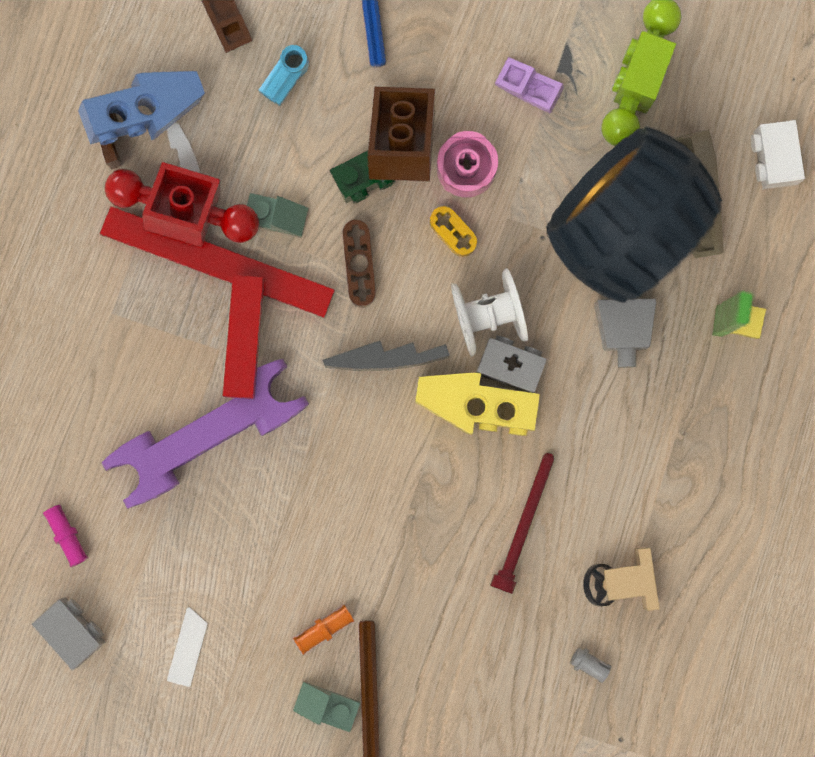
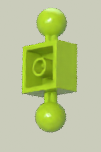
[601,0,681,146]

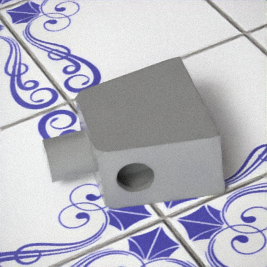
[595,299,656,368]

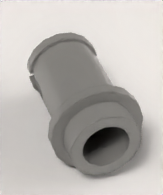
[570,648,611,683]

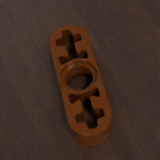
[343,220,376,308]

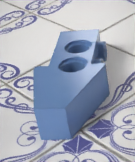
[78,71,205,145]

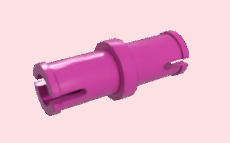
[43,504,88,567]

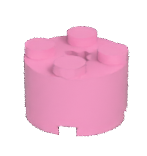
[437,131,498,198]

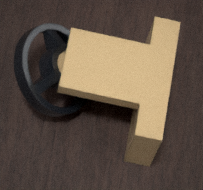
[583,547,660,611]

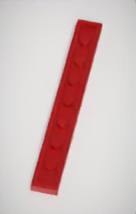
[100,206,335,319]

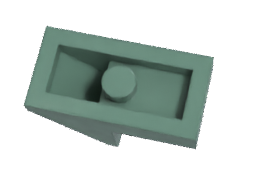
[247,193,309,237]
[293,681,360,732]

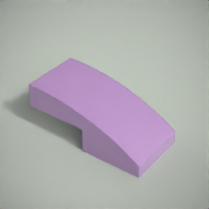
[495,57,564,114]

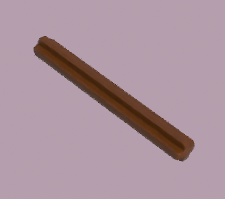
[359,620,380,757]

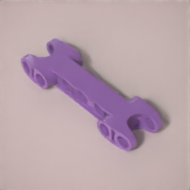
[102,359,309,509]

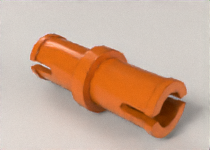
[293,605,354,655]

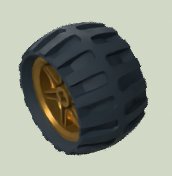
[546,126,722,303]

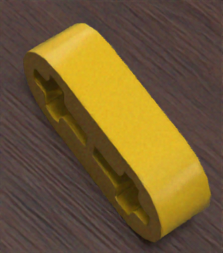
[430,206,477,257]

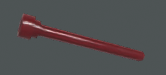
[490,453,554,594]

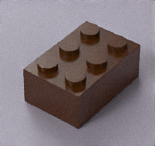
[368,86,435,181]

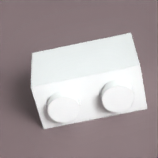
[751,120,805,189]

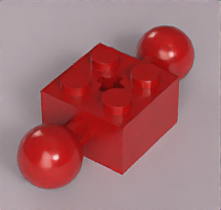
[104,162,259,247]

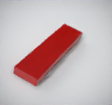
[222,275,265,399]

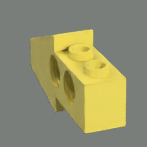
[415,373,540,436]

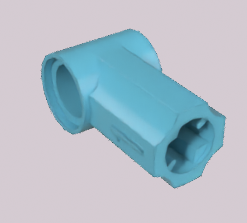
[258,45,309,106]

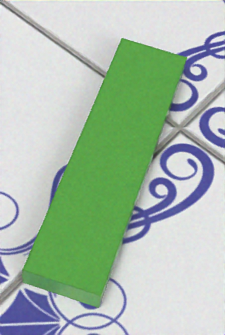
[712,291,753,337]

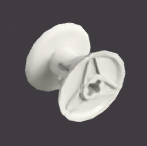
[451,268,528,357]

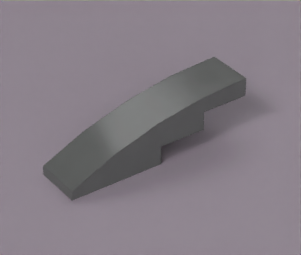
[323,341,450,371]

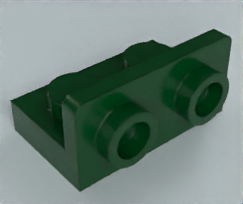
[329,151,396,204]

